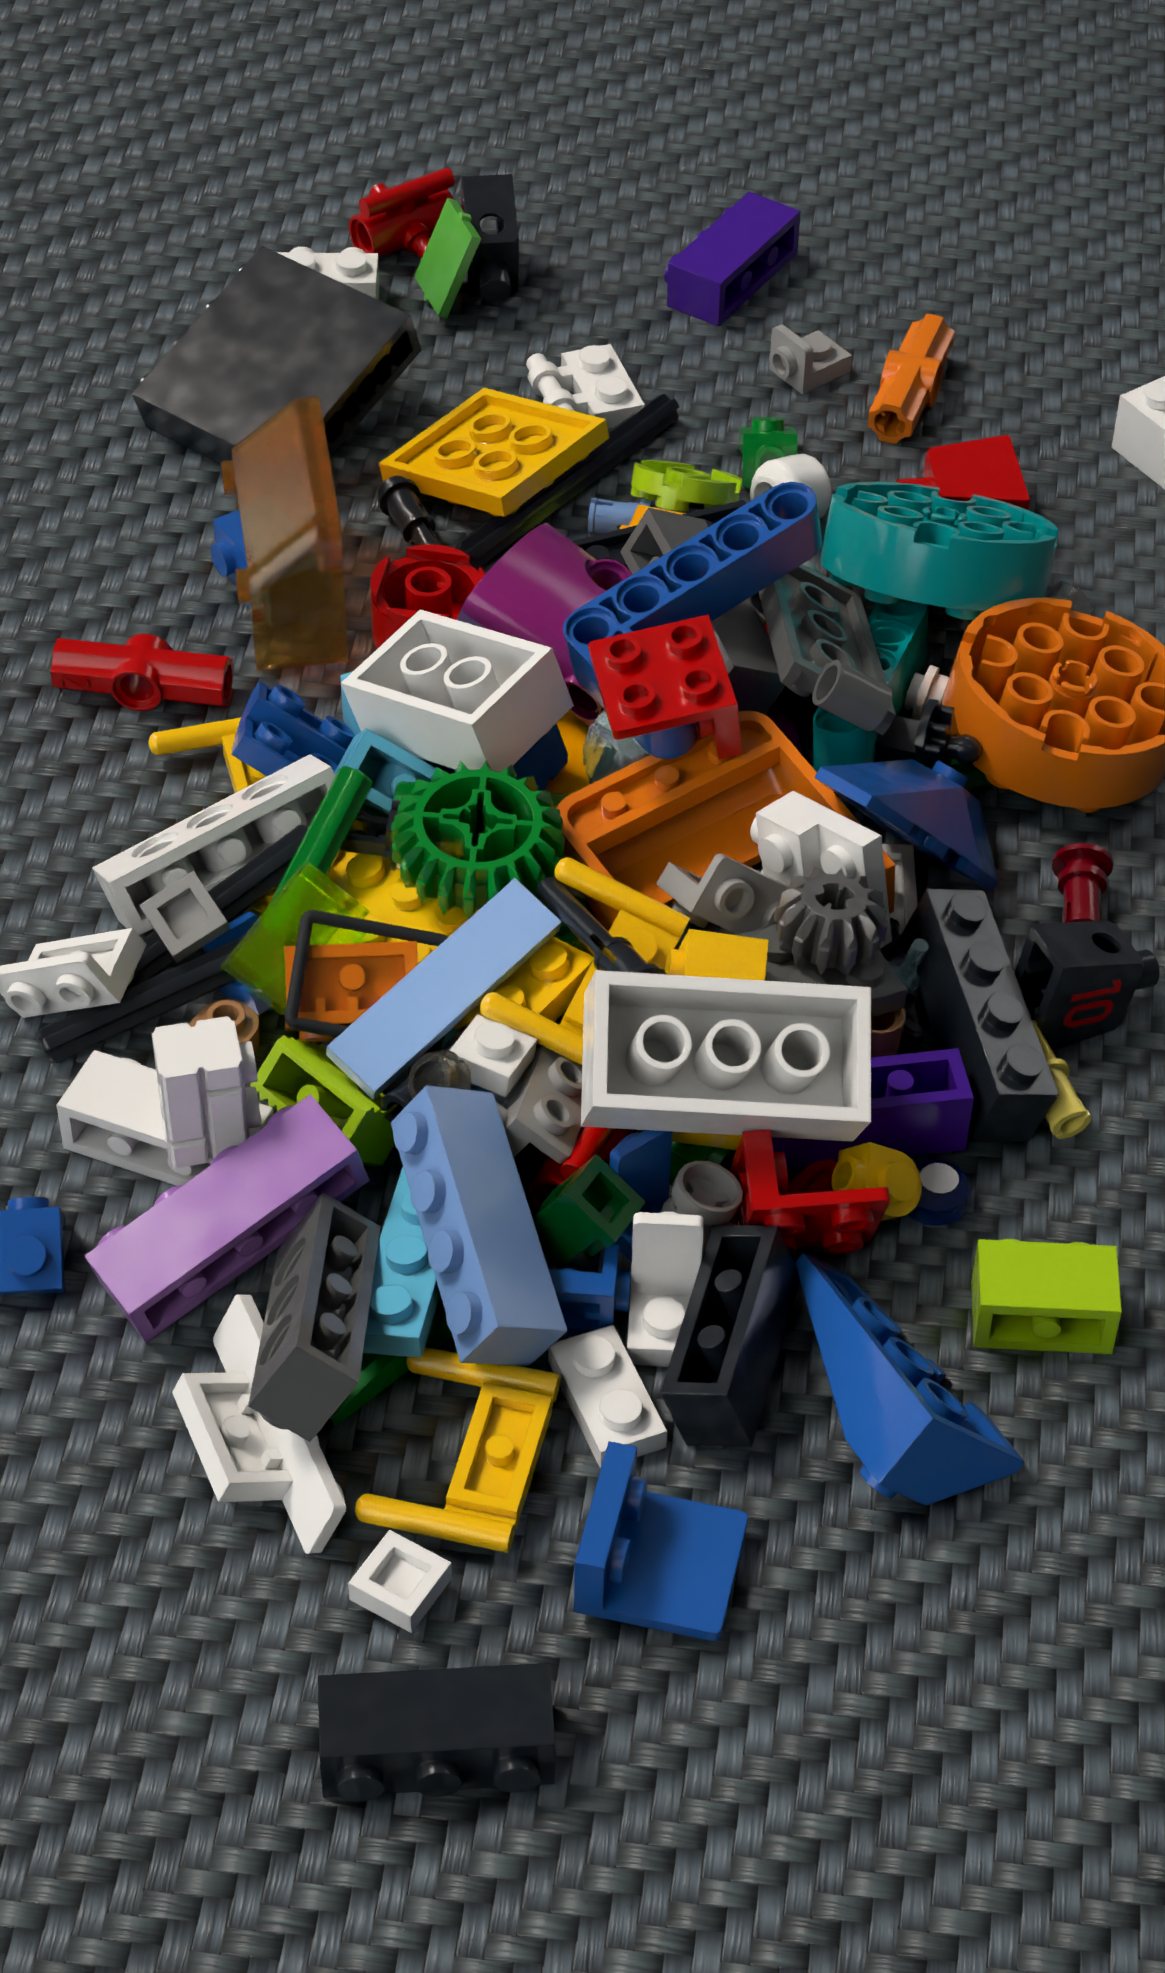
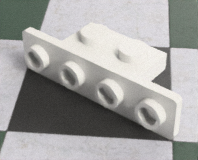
[172,1294,346,1554]

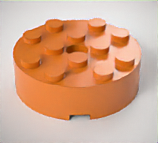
[942,598,1165,813]

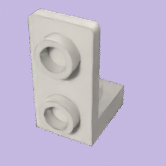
[627,1212,704,1367]

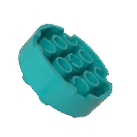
[820,482,1059,620]

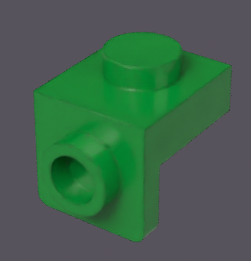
[739,417,798,488]

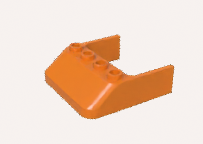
[556,711,895,971]

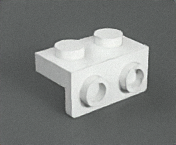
[0,928,147,1018]

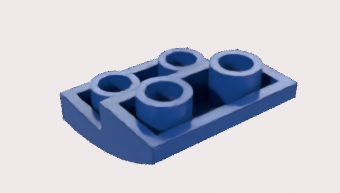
[231,681,355,776]

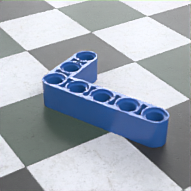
[563,482,822,759]

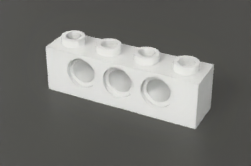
[92,754,335,936]

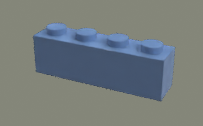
[391,1085,567,1366]

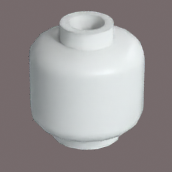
[750,454,832,519]

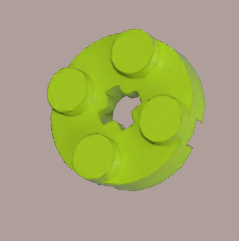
[631,460,743,512]

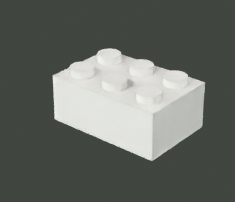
[340,610,574,772]

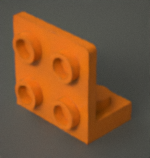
[284,941,418,1042]

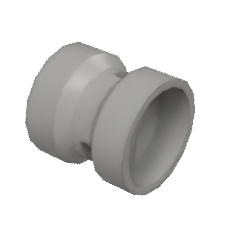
[660,1161,743,1257]

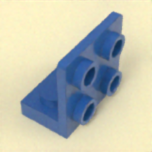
[574,1441,748,1641]

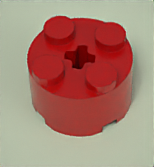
[370,544,485,649]

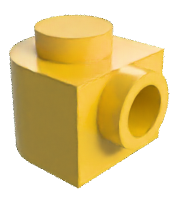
[832,1142,922,1221]

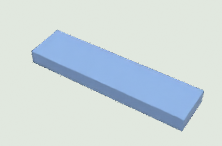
[326,878,562,1100]

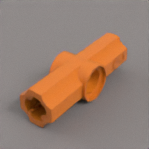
[867,314,955,444]

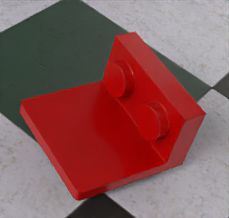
[588,614,743,760]
[729,1129,890,1255]

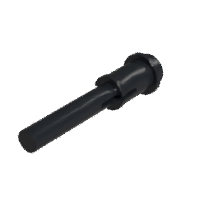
[378,476,441,545]
[537,877,667,975]

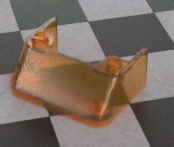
[221,396,348,670]

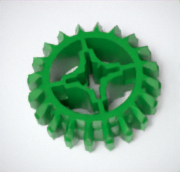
[391,759,565,919]

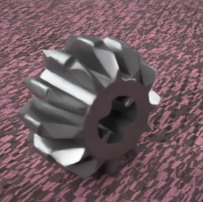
[774,867,888,976]

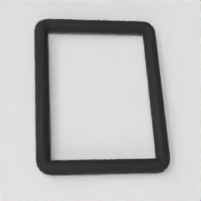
[285,910,448,1053]

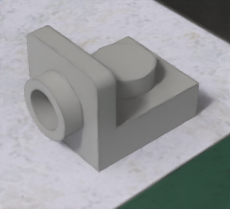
[769,324,852,395]

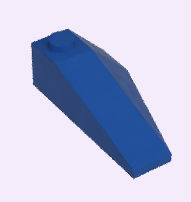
[814,759,998,892]
[795,1252,1025,1506]

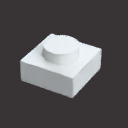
[445,1014,537,1097]
[348,1530,452,1633]

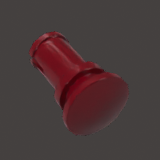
[1052,843,1114,923]

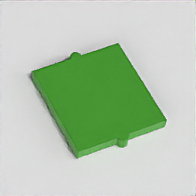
[414,198,481,318]

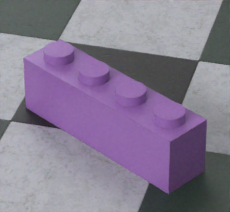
[85,1094,369,1343]

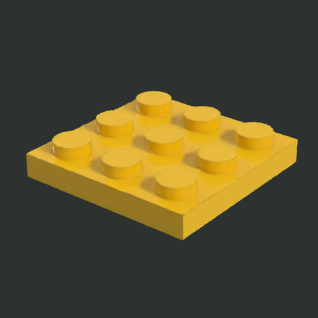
[379,388,609,517]

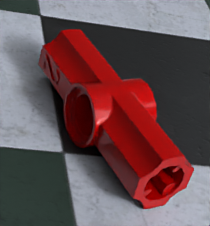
[50,634,234,711]

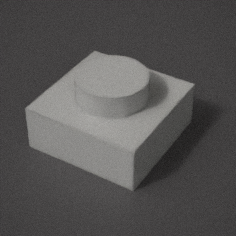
[139,871,231,963]

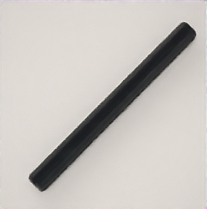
[455,394,679,570]

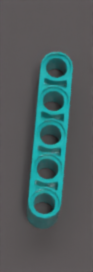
[813,599,928,772]

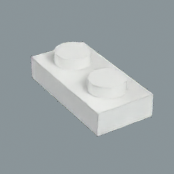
[548,1325,667,1469]

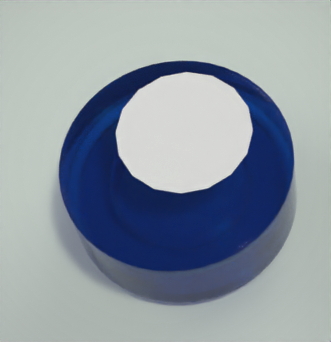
[908,1159,969,1226]

